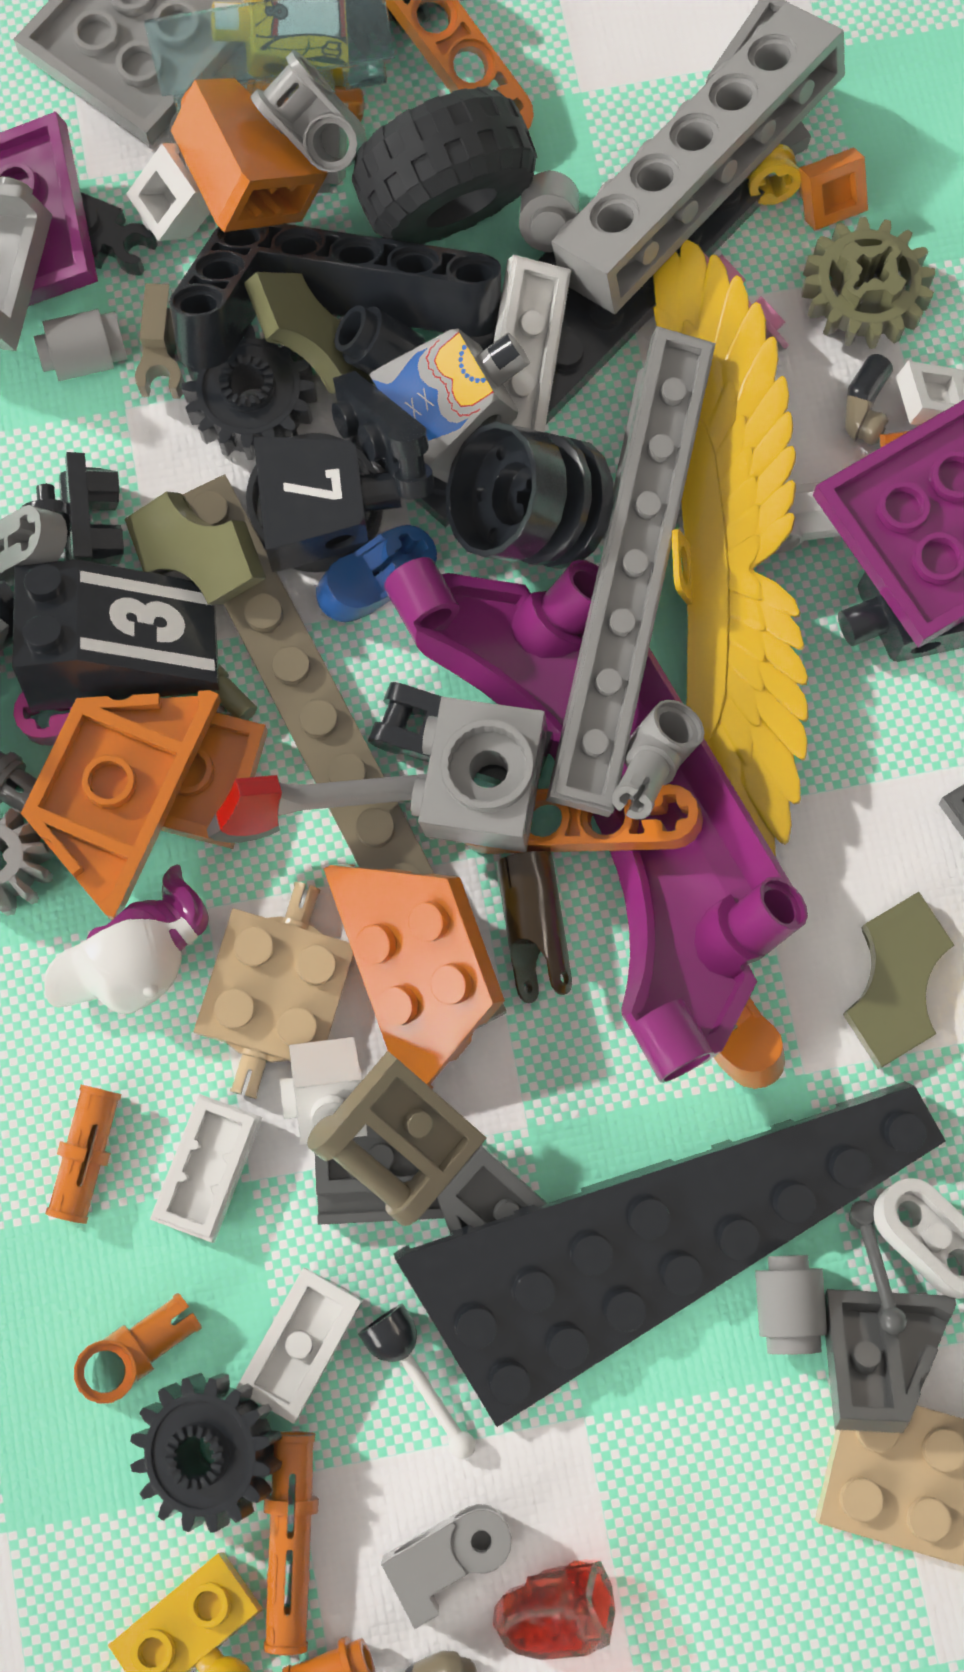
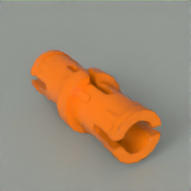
[45,1084,122,1224]

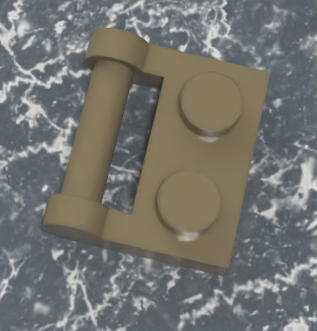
[307,1051,487,1226]

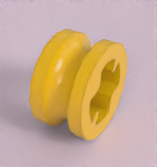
[747,144,801,205]

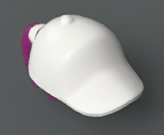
[44,864,209,1014]

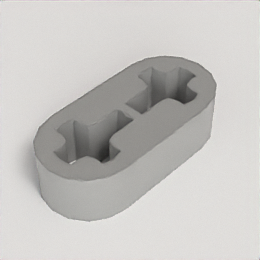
[0,505,67,587]

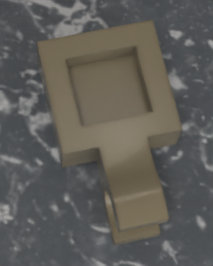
[135,283,185,399]

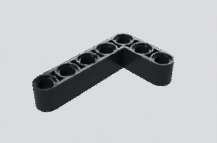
[169,223,501,369]

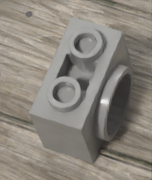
[411,696,548,852]

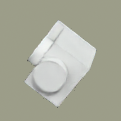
[126,143,210,241]

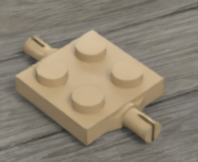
[193,882,354,1099]

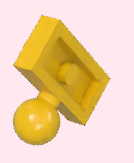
[108,1552,264,1672]

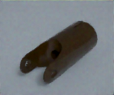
[496,851,572,1004]

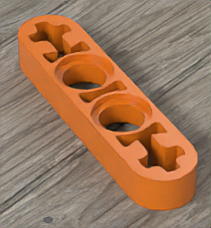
[382,0,534,129]
[464,784,703,854]

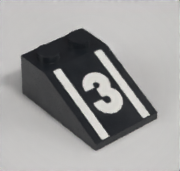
[12,559,220,712]

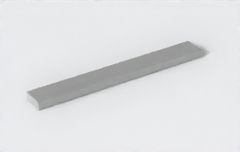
[546,326,716,817]

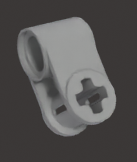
[250,50,367,173]

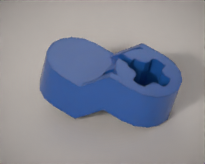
[316,525,437,623]

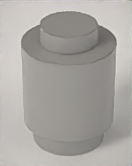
[519,170,580,252]
[34,309,127,381]
[755,1255,827,1355]

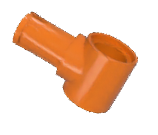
[74,1292,202,1404]

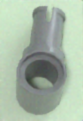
[612,699,705,820]

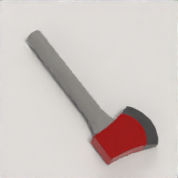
[207,774,427,843]

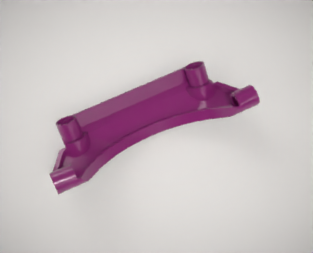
[384,557,808,1083]

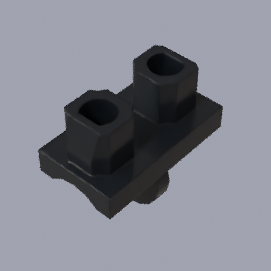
[21,452,124,565]

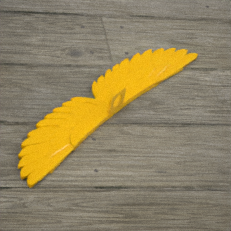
[653,240,809,857]

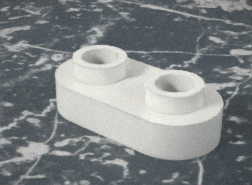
[873,1178,964,1299]

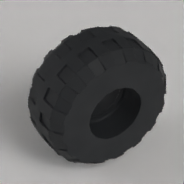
[352,87,538,244]

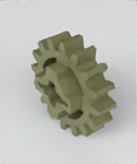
[801,217,935,349]

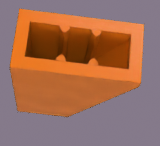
[171,78,328,232]

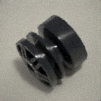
[446,421,614,569]

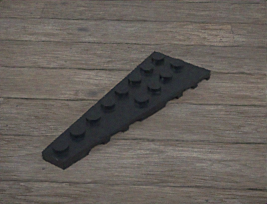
[393,1081,946,1427]

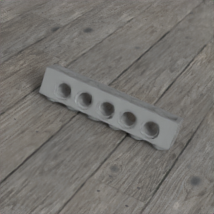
[551,2,845,315]

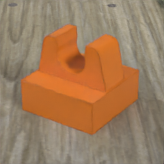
[798,147,868,231]

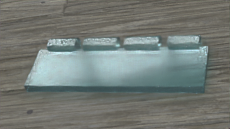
[144,0,395,114]

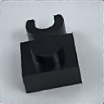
[81,192,158,276]

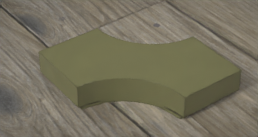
[244,272,377,394]
[124,491,266,605]
[843,891,955,1069]

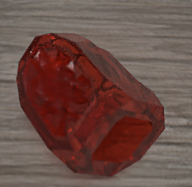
[493,1559,616,1660]

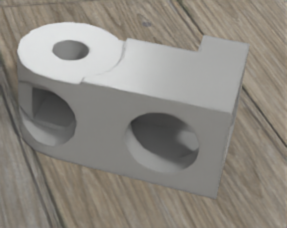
[381,1504,512,1630]

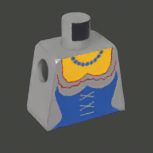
[369,329,530,483]

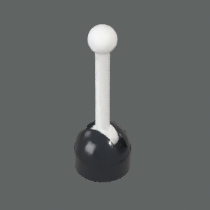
[358,1303,476,1459]

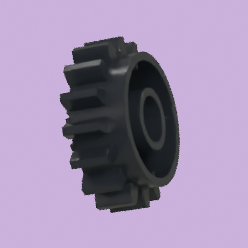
[182,325,317,460]
[130,1373,282,1533]

